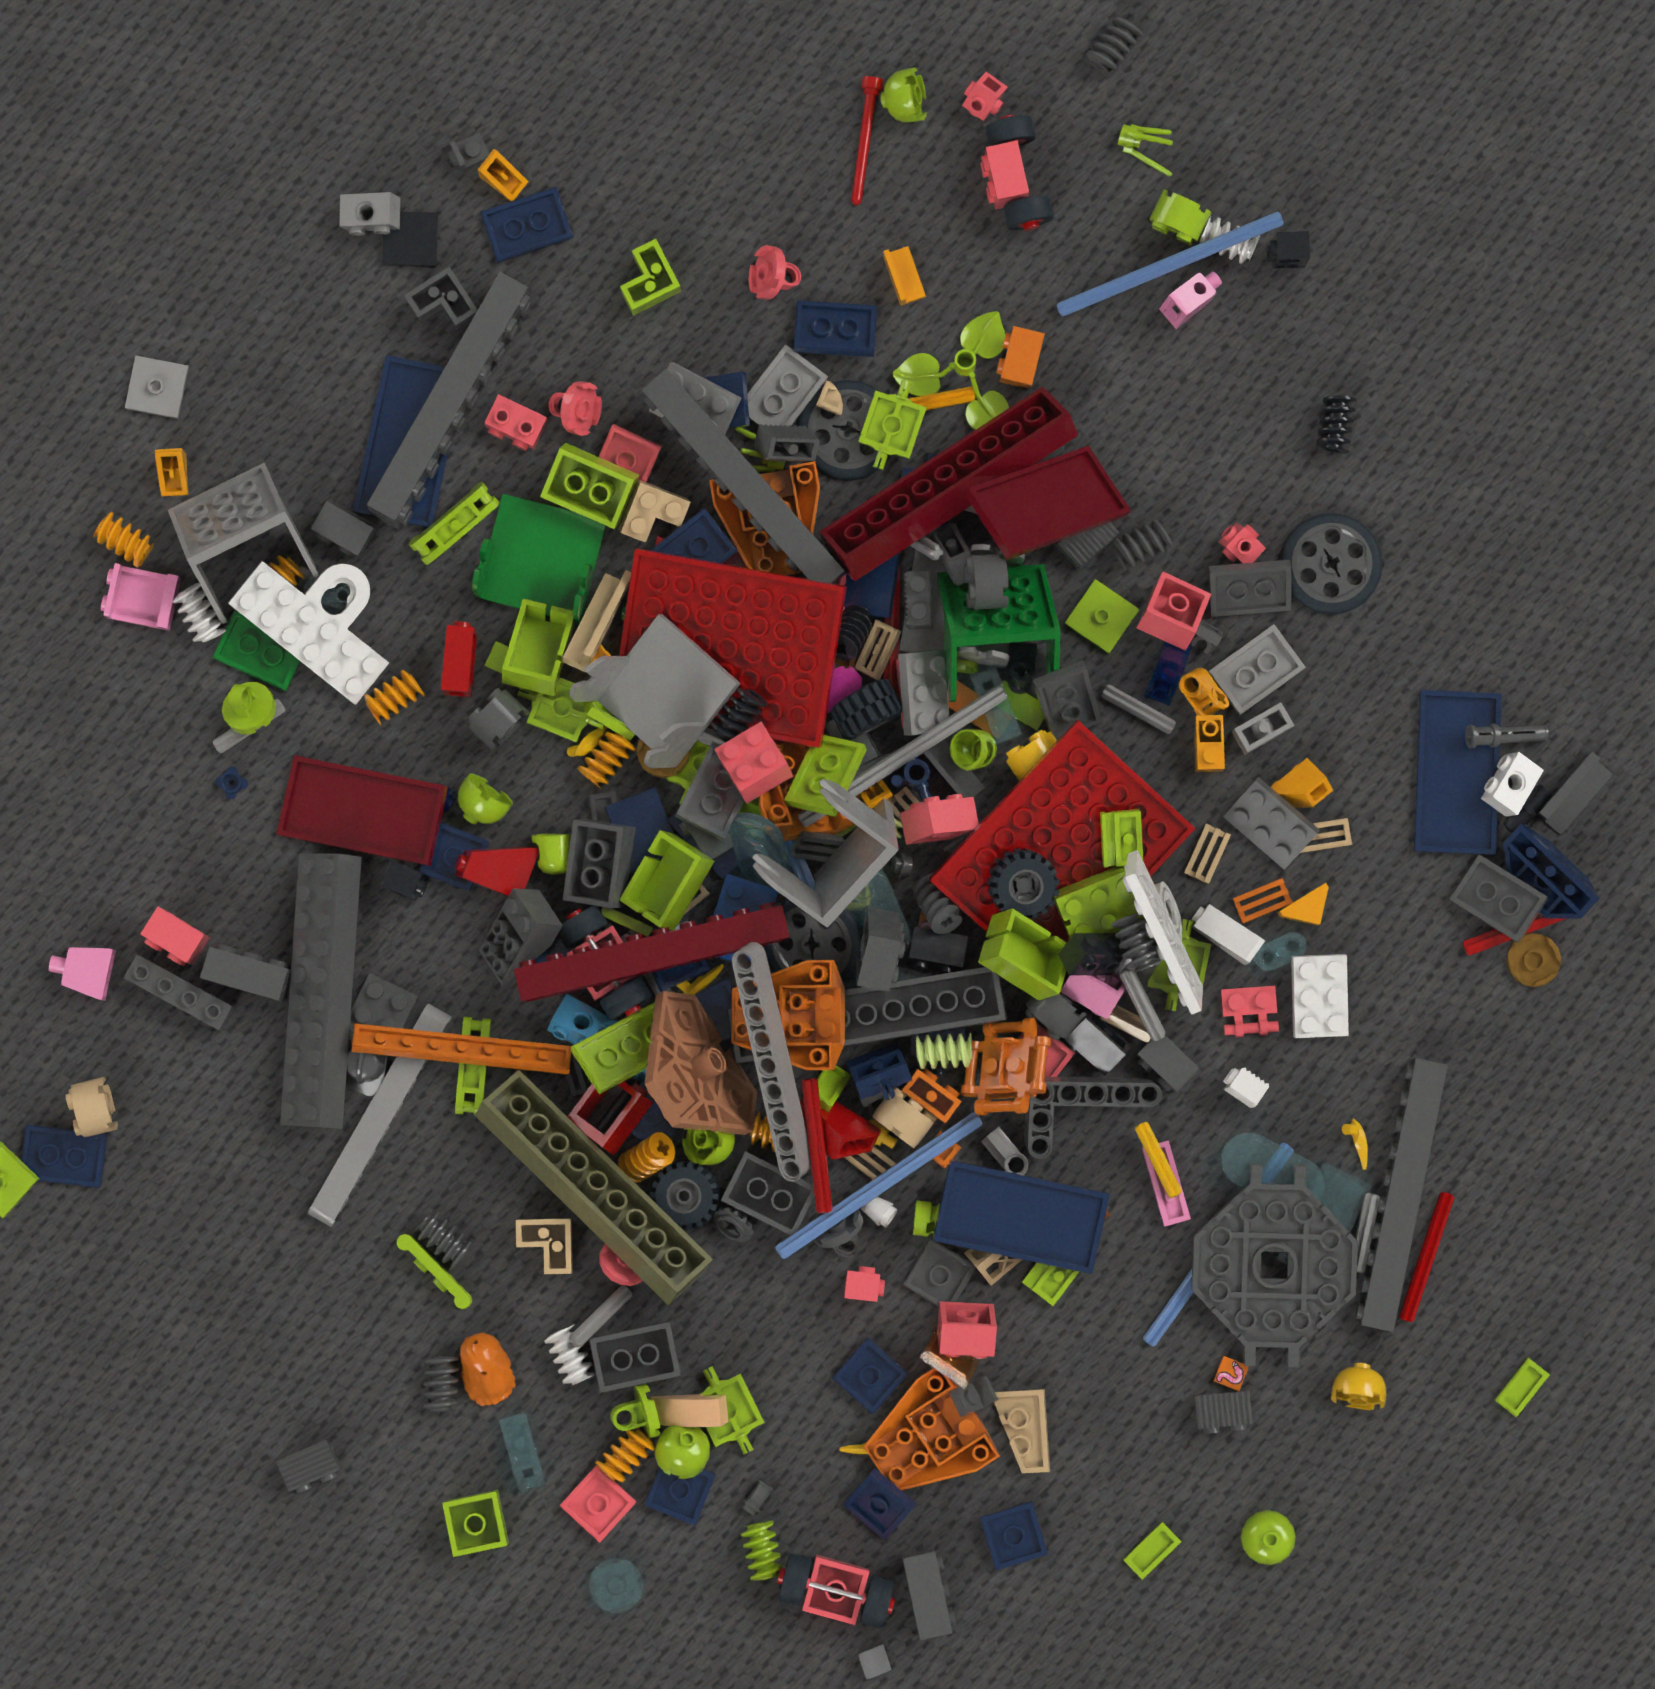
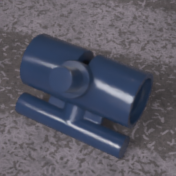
[890,757,931,801]

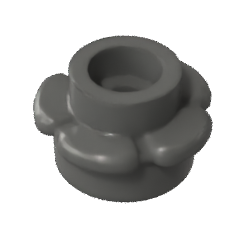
[891,853,912,879]

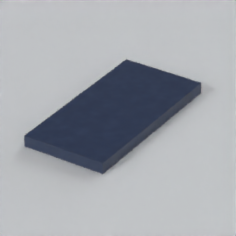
[353,355,452,528]
[1414,690,1502,855]
[932,1160,1110,1274]

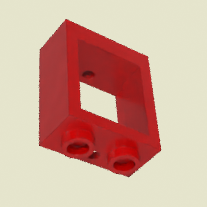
[441,621,477,697]
[567,1079,653,1155]

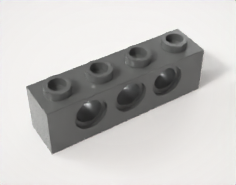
[124,954,235,1031]

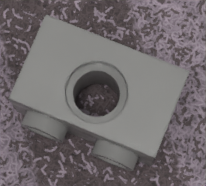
[339,192,400,236]
[1231,702,1295,755]

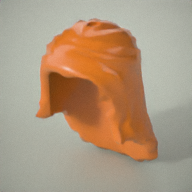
[460,1332,516,1406]

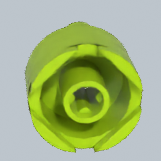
[1149,190,1212,246]

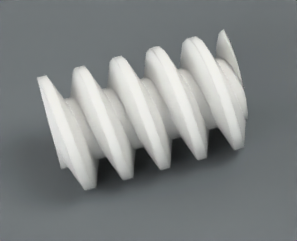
[1199,216,1260,264]
[173,583,226,642]
[545,1324,596,1385]

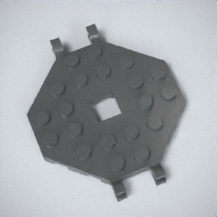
[1191,1162,1358,1367]

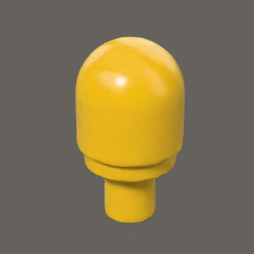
[868,1119,898,1149]

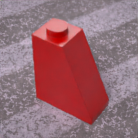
[455,846,539,896]
[800,1098,881,1160]

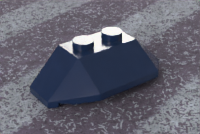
[1503,824,1600,919]

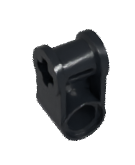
[1008,642,1037,694]

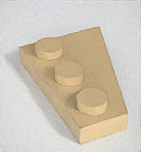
[994,1389,1050,1473]

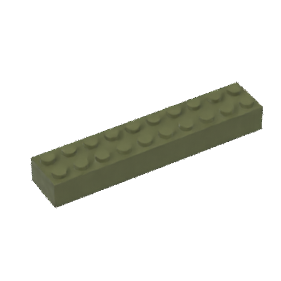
[475,1070,713,1306]

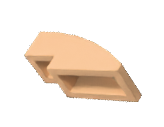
[651,1394,729,1427]

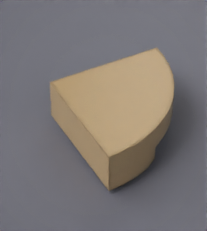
[816,380,843,416]

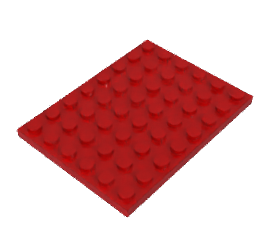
[619,548,847,748]
[929,719,1196,944]

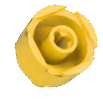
[1006,730,1057,781]

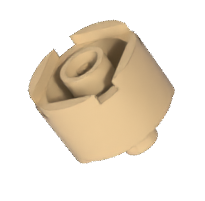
[66,1077,118,1138]
[872,1087,937,1148]

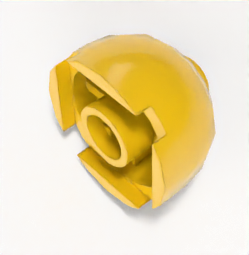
[1331,1363,1387,1410]

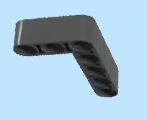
[1024,1076,1162,1159]

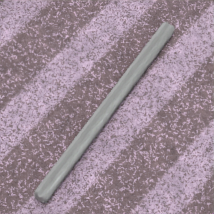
[798,686,1007,827]

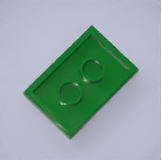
[212,609,300,692]

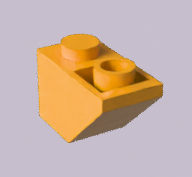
[1194,715,1225,772]
[1271,758,1333,808]

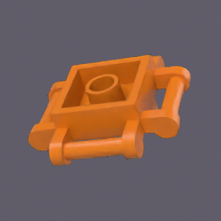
[960,1018,1051,1116]

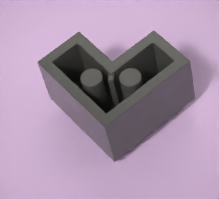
[404,267,478,331]

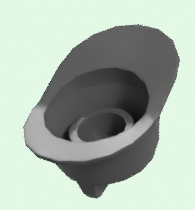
[346,1039,387,1096]

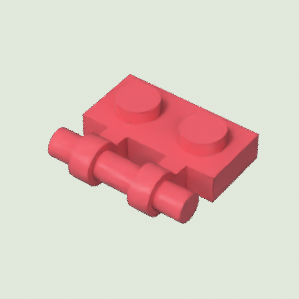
[1221,986,1279,1037]

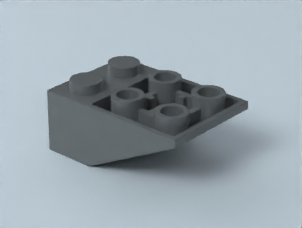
[479,888,562,986]

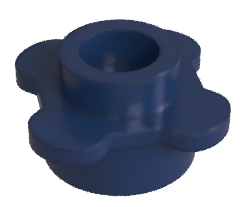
[215,767,248,799]

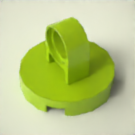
[222,682,277,734]
[610,1383,661,1438]

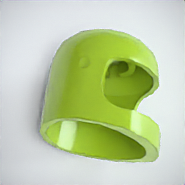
[950,729,997,771]
[531,834,571,875]

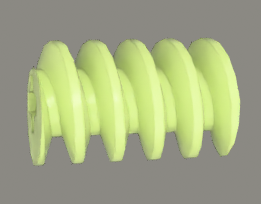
[916,1033,972,1069]

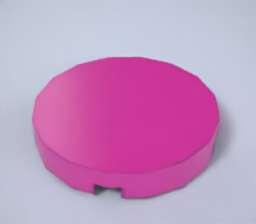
[827,666,862,713]

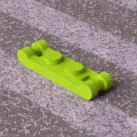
[409,482,499,565]
[455,1017,491,1116]
[397,1234,472,1309]

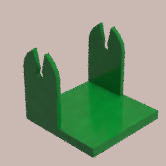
[472,494,606,624]
[937,564,1060,702]

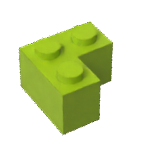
[620,239,681,316]

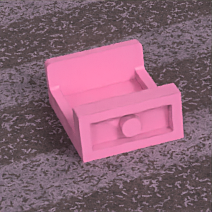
[101,563,181,631]

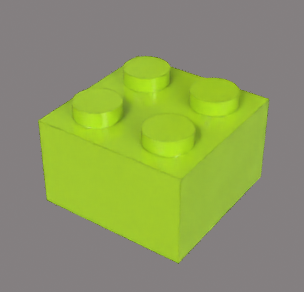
[442,1489,509,1557]

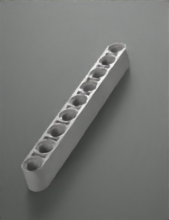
[732,942,812,1182]
[308,1003,452,1227]

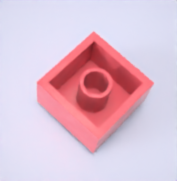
[1137,571,1211,651]
[714,722,793,804]
[900,794,979,845]
[141,907,210,966]
[937,1301,997,1359]

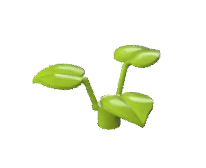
[893,311,1009,430]

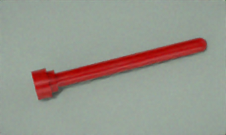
[851,76,884,205]

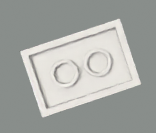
[1291,954,1349,1038]

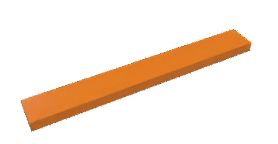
[351,1023,572,1074]

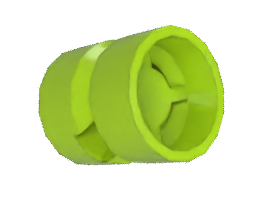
[913,1200,940,1237]

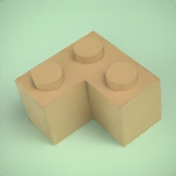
[618,479,691,542]
[516,1218,573,1274]

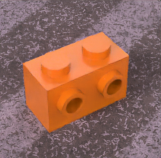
[996,326,1045,390]
[902,1068,962,1123]

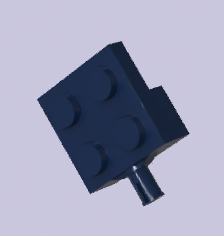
[846,1042,912,1100]

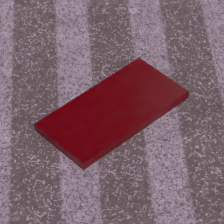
[965,445,1131,560]
[276,755,448,866]

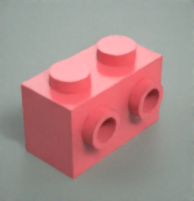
[484,394,548,451]
[844,1266,885,1302]

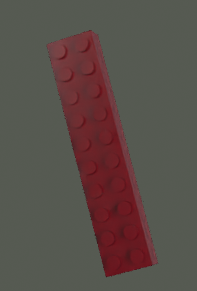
[819,386,1078,582]
[514,902,790,1003]

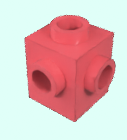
[962,72,1008,121]
[1218,523,1266,564]

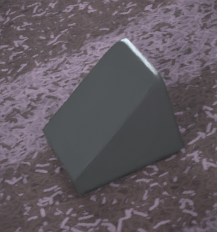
[857,1644,892,1680]

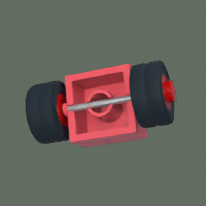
[980,115,1054,231]
[558,906,652,1021]
[777,1553,895,1628]

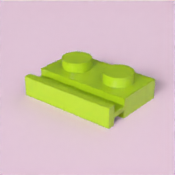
[1100,809,1143,868]
[1022,1262,1080,1306]

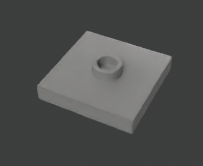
[125,355,189,419]

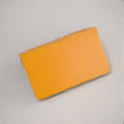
[883,246,926,306]

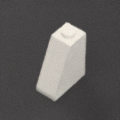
[1191,904,1265,965]

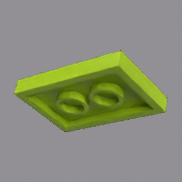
[784,735,867,817]

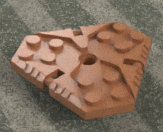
[645,991,757,1135]

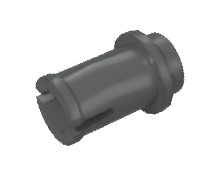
[741,1480,774,1516]

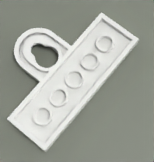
[228,561,389,705]
[1123,850,1203,1015]

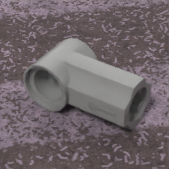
[981,1127,1029,1175]

